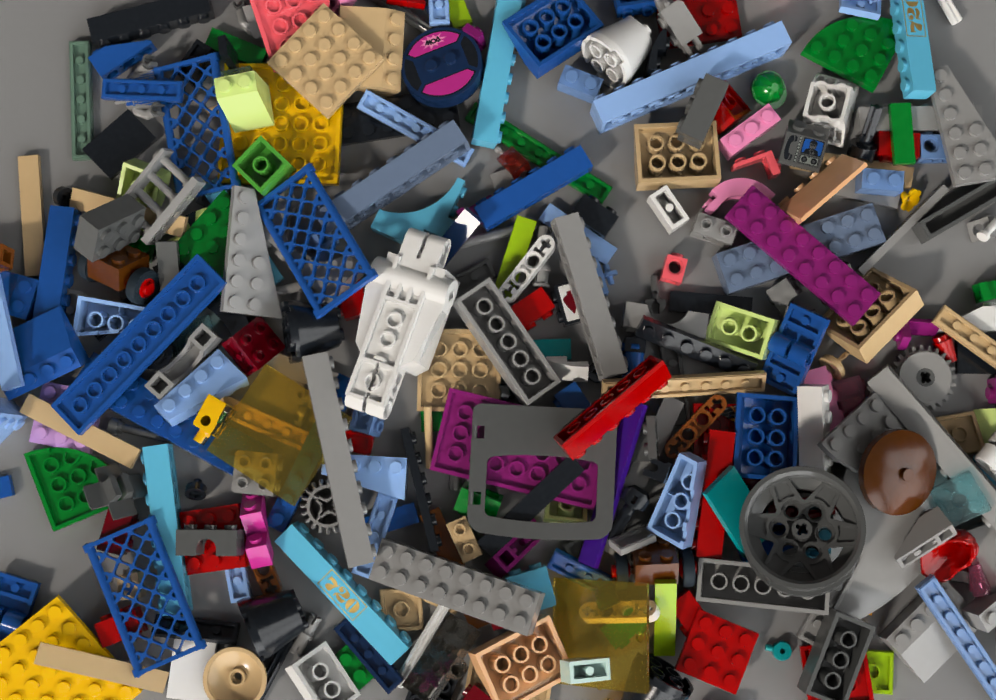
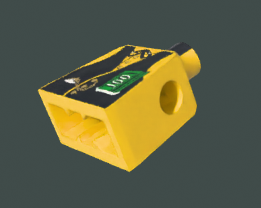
[193,394,237,445]

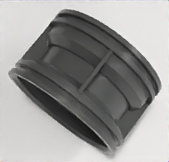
[739,466,866,597]

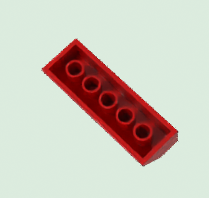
[553,355,672,460]

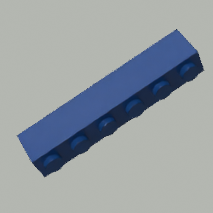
[474,145,593,232]
[33,205,82,318]

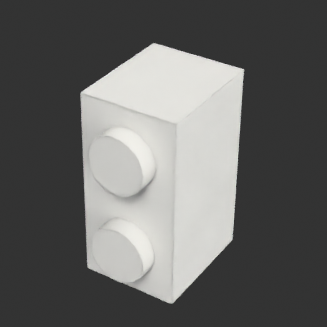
[646,185,690,235]

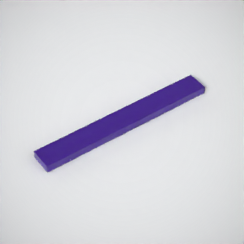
[578,403,648,569]

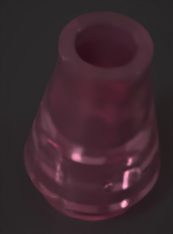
[968,564,991,597]

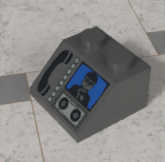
[778,119,830,173]

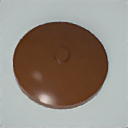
[858,429,937,516]

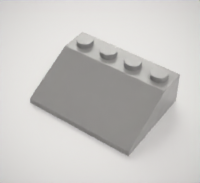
[878,581,978,683]

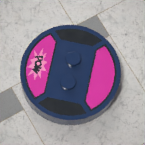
[401,27,484,108]

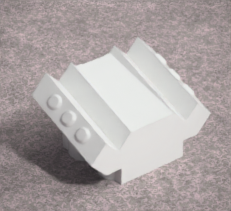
[802,73,859,148]

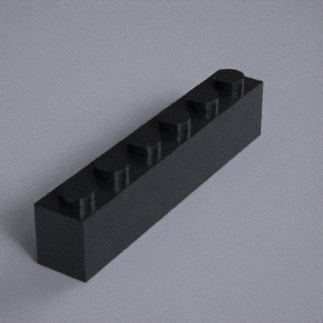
[87,0,215,48]

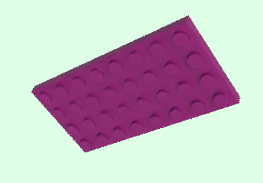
[430,388,598,510]

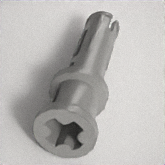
[531,226,551,289]

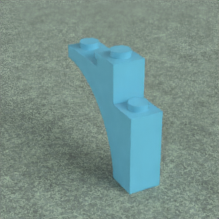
[371,178,468,244]

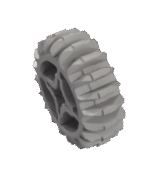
[300,478,339,535]

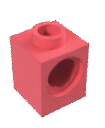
[659,252,688,286]

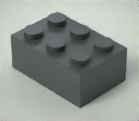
[676,73,730,150]
[74,194,146,262]

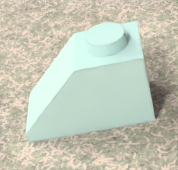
[560,657,611,684]

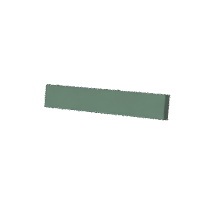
[69,40,94,161]

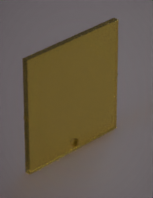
[207,364,352,506]
[553,577,649,694]

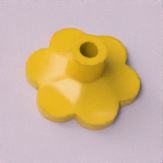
[900,188,921,212]

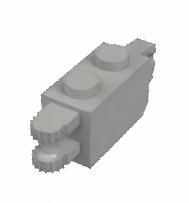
[654,0,705,58]

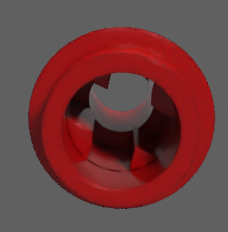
[932,332,957,363]

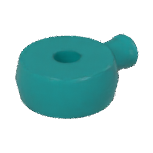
[765,640,792,661]

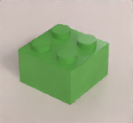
[232,135,296,197]

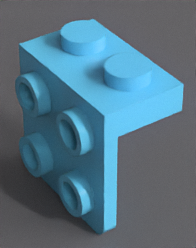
[505,562,556,610]

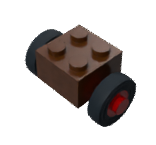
[77,245,160,305]
[611,537,697,590]

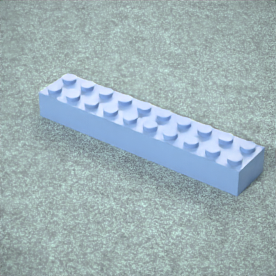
[590,20,792,135]

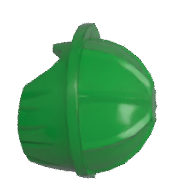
[750,70,787,109]

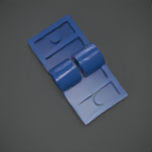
[762,303,831,397]
[0,571,41,641]

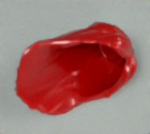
[920,529,979,582]

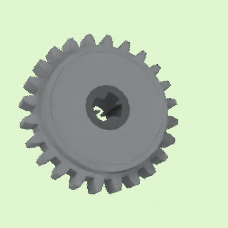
[891,345,957,410]

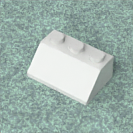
[285,641,361,700]

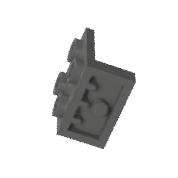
[617,416,659,462]

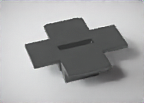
[83,463,148,520]

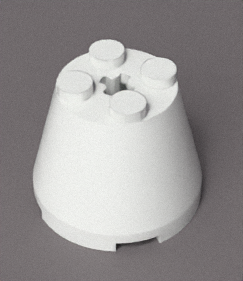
[581,16,653,89]

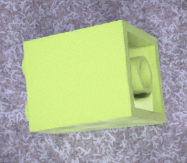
[214,70,275,133]

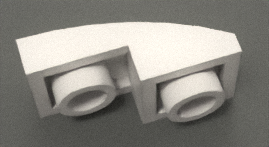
[546,356,589,382]

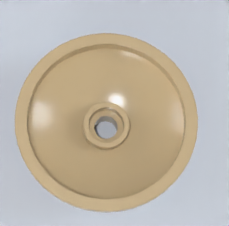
[203,646,267,700]

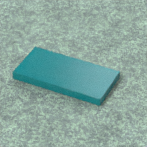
[702,465,764,558]

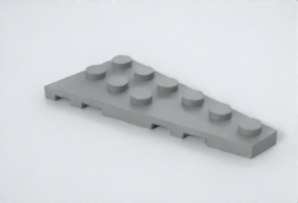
[931,65,996,188]
[220,185,282,319]

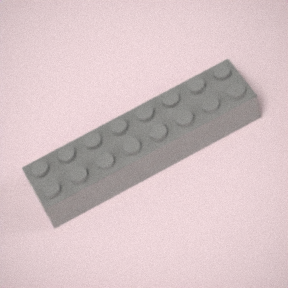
[369,538,545,636]

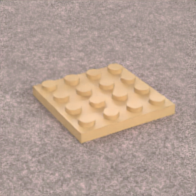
[267,3,384,119]
[417,329,501,412]

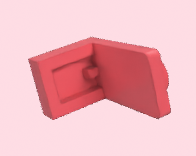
[730,150,781,180]

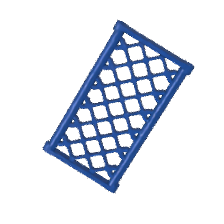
[153,52,242,198]
[257,163,379,319]
[82,515,207,678]

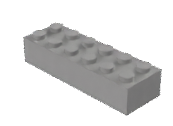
[453,277,561,406]
[696,557,830,615]

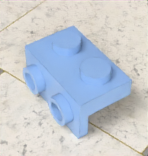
[838,0,882,20]

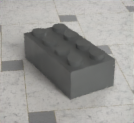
[797,607,876,700]

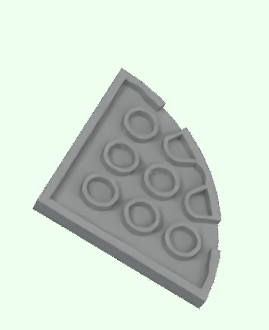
[817,392,906,473]

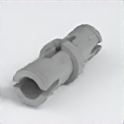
[289,613,322,657]

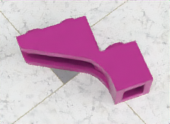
[240,494,274,569]

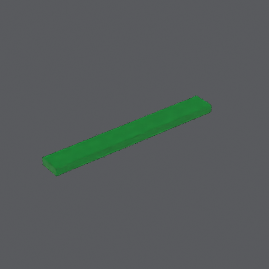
[465,102,613,205]

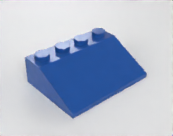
[502,0,604,79]
[0,305,91,401]
[733,392,798,480]

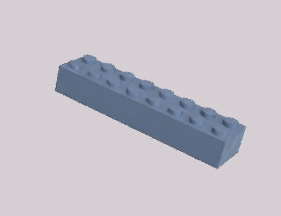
[315,120,471,235]
[712,203,886,295]

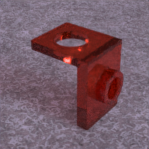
[497,147,532,180]

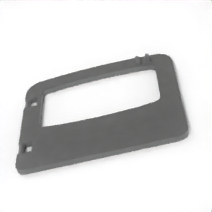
[467,403,617,540]

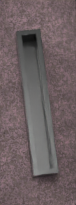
[912,180,996,244]

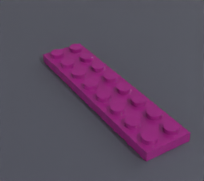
[724,185,881,326]

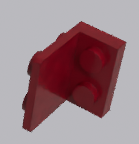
[221,316,285,377]

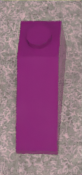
[484,518,540,578]

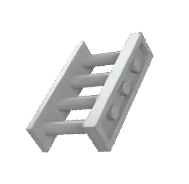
[124,148,207,245]

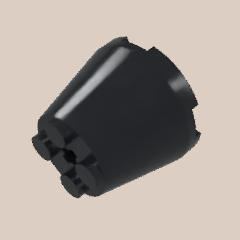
[281,300,345,364]
[237,589,309,661]
[621,652,694,700]

